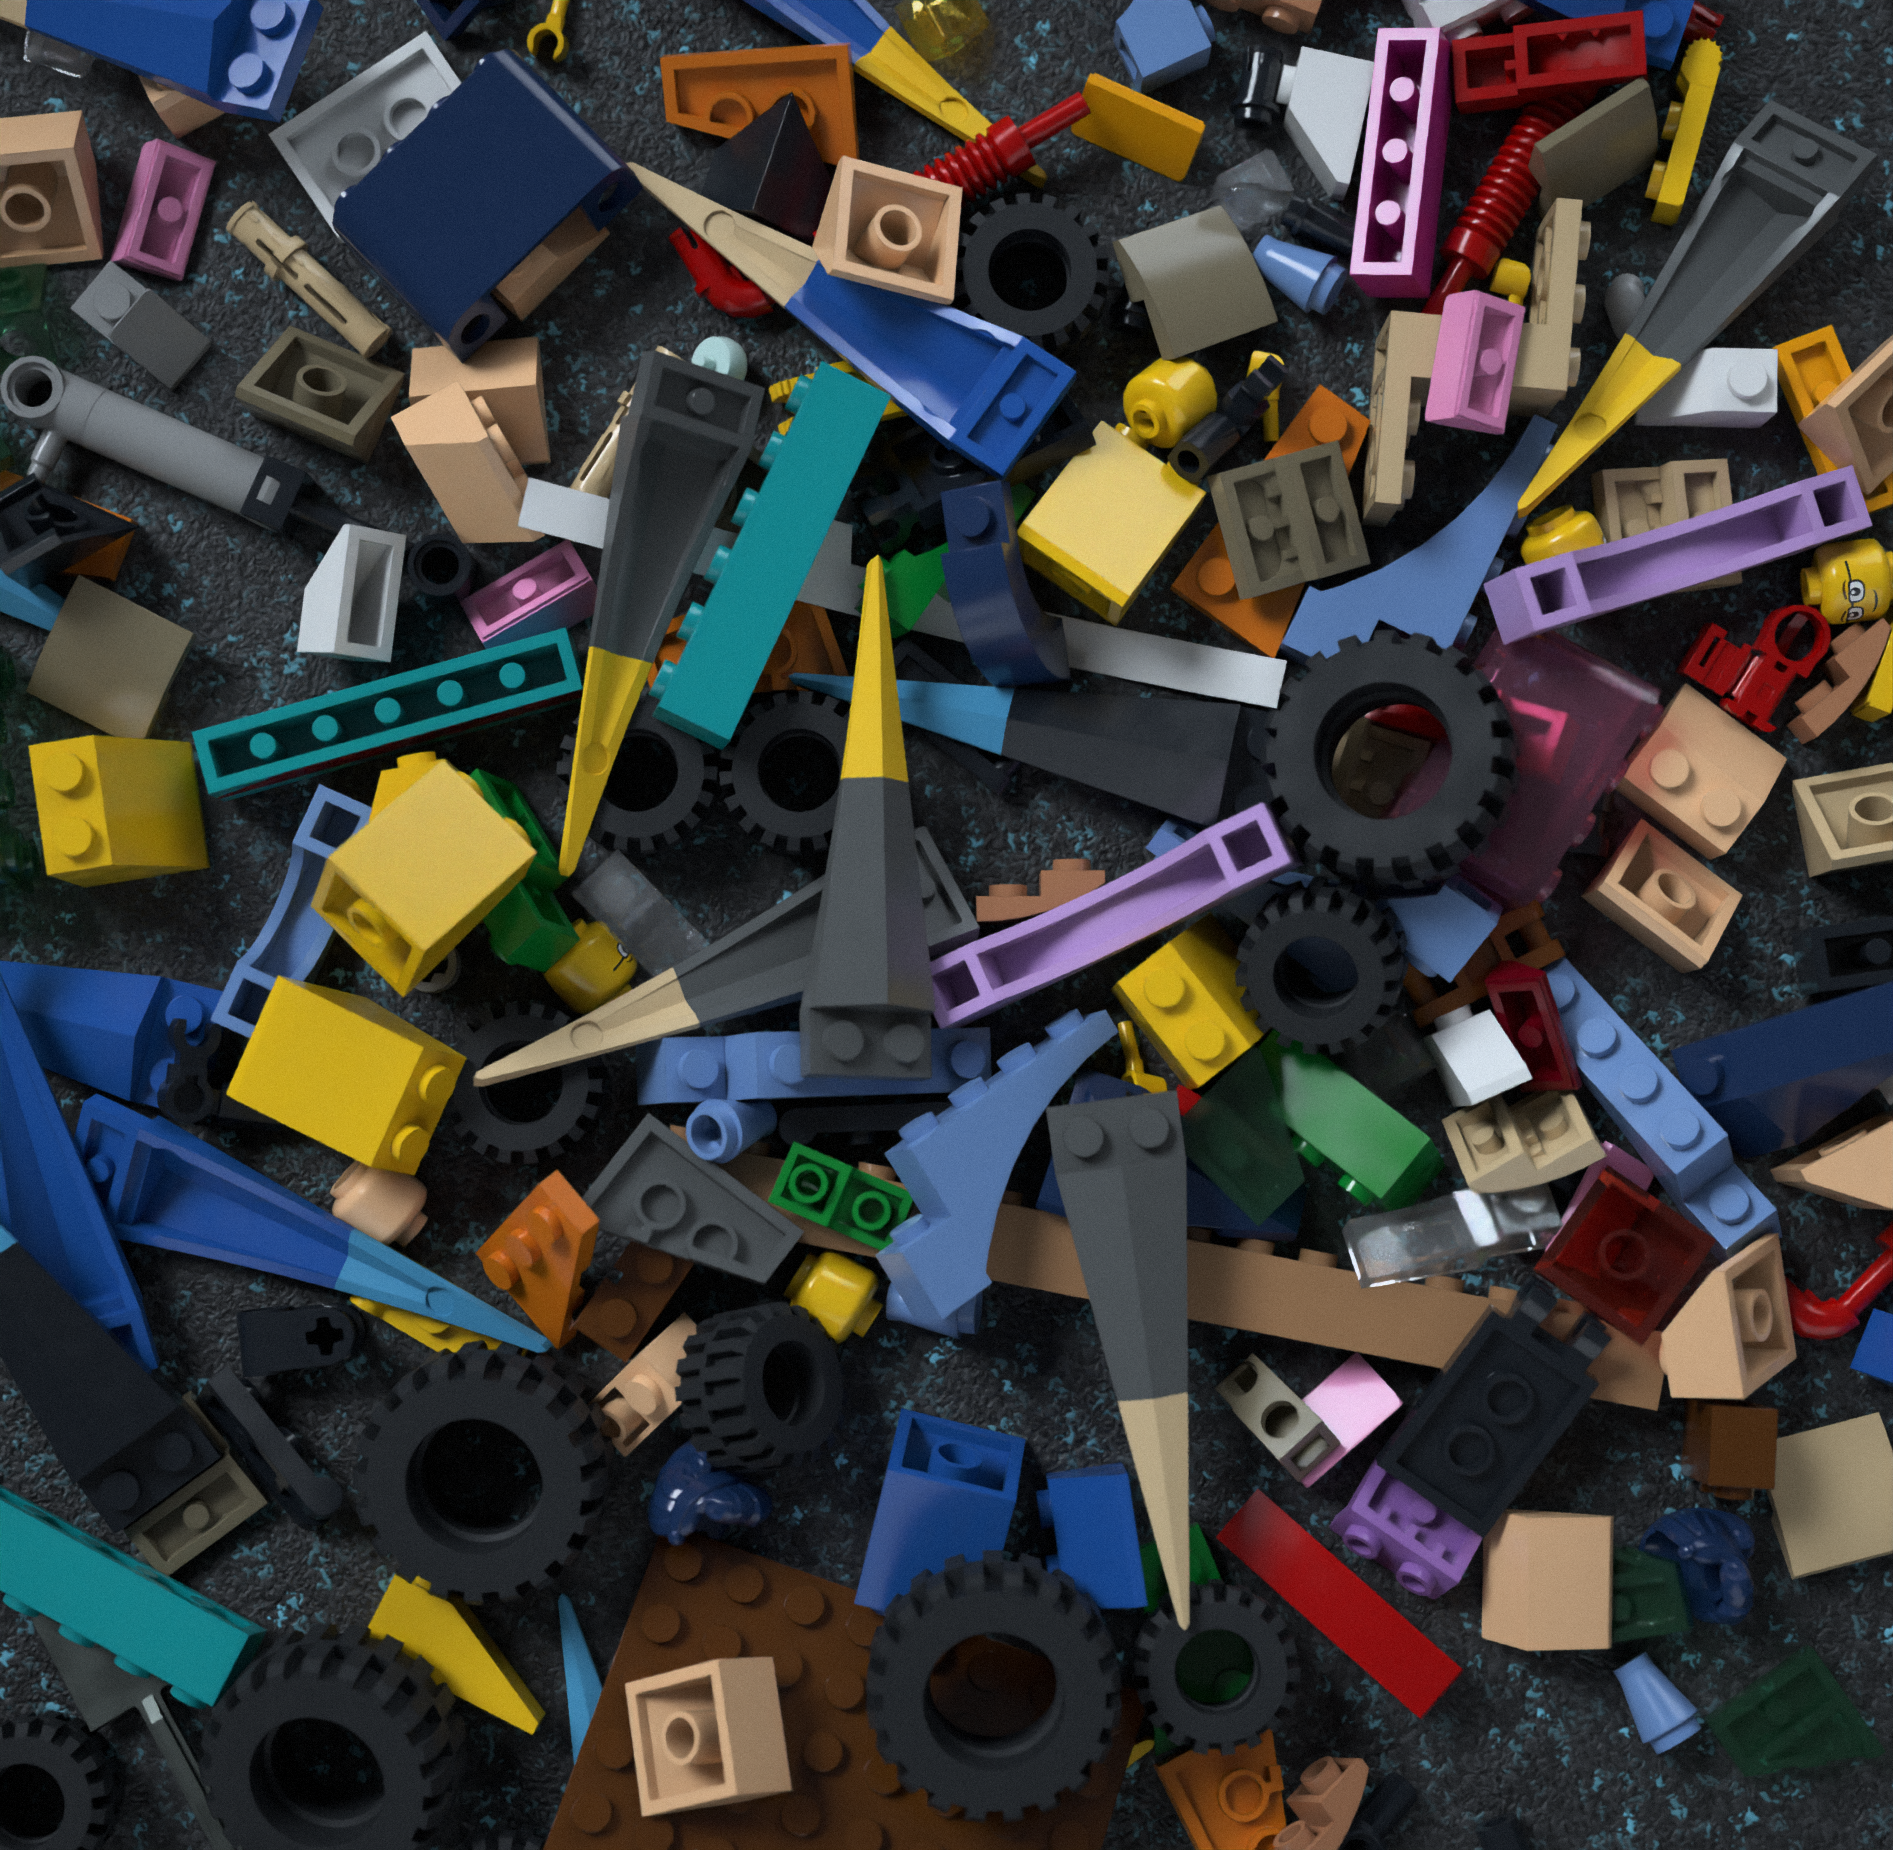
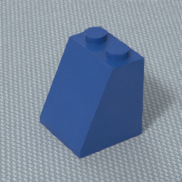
[854,1408,1026,1635]

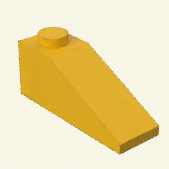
[368,1574,546,1735]

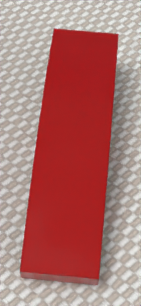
[1216,1489,1464,1720]

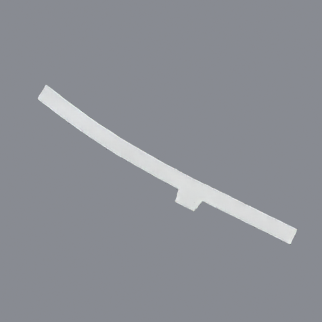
[517,477,1287,708]

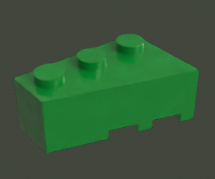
[1231,1029,1445,1224]

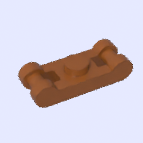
[1402,898,1566,1028]

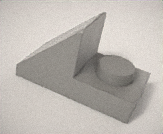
[70,260,212,392]

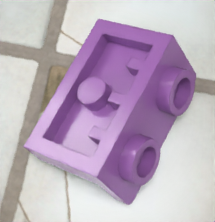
[1329,1453,1483,1599]

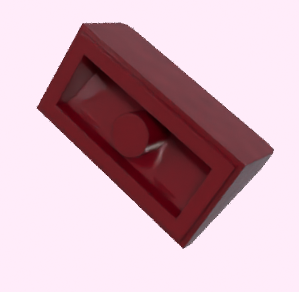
[1484,960,1582,1092]

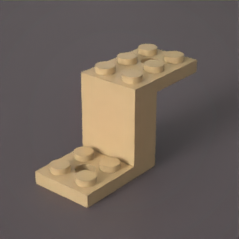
[1360,198,1591,528]

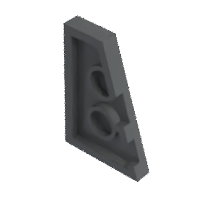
[582,1113,804,1286]

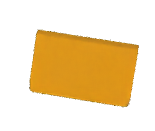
[1071,73,1206,182]

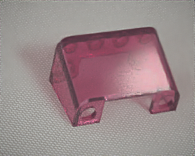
[1377,627,1664,908]

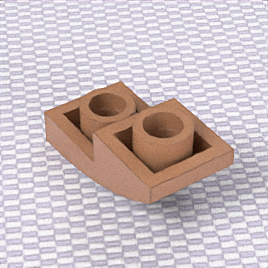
[1786,618,1891,744]
[976,859,1105,926]
[1273,1756,1369,1850]

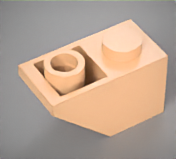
[588,1312,697,1457]

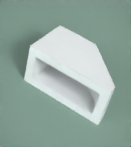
[1276,46,1374,201]
[1634,348,1778,428]
[297,524,406,662]
[1422,1004,1532,1107]

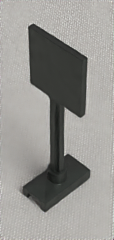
[31,1552,246,1850]

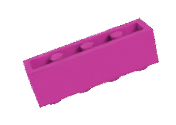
[1349,27,1454,298]

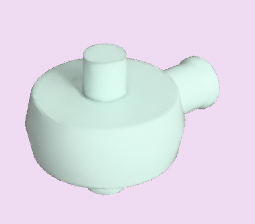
[691,336,747,381]

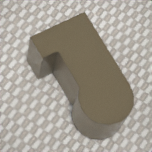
[1215,1353,1341,1483]

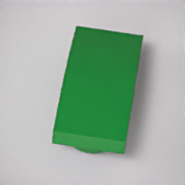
[768,1142,915,1250]

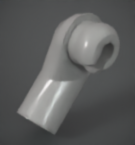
[1604,273,1646,340]

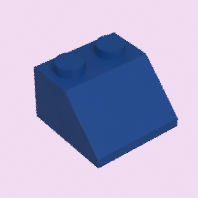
[1036,1462,1148,1609]

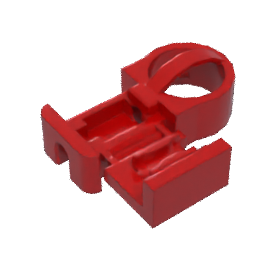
[1675,605,1831,732]

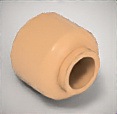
[330,1160,428,1247]

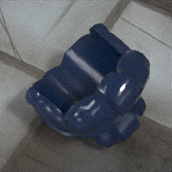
[647,1440,773,1546]
[1638,1507,1755,1626]

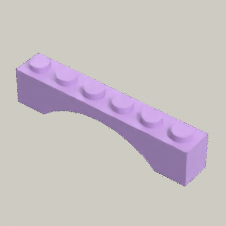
[1483,465,1873,645]
[930,802,1303,1029]

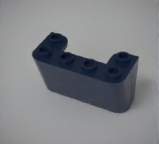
[332,49,644,364]

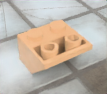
[391,380,545,543]

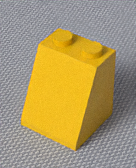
[1017,420,1207,626]
[28,735,210,888]
[311,759,537,998]
[1110,912,1272,1090]
[226,975,467,1175]

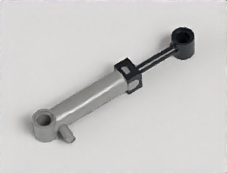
[0,356,479,606]

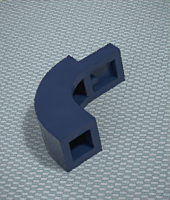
[940,480,1071,689]

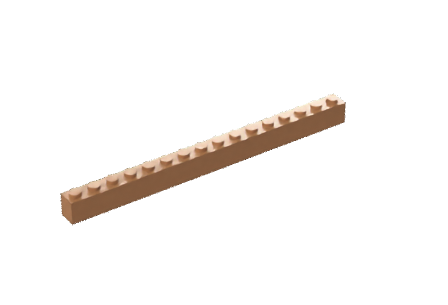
[670,1125,1664,1411]

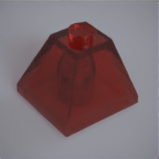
[1533,1165,1717,1347]

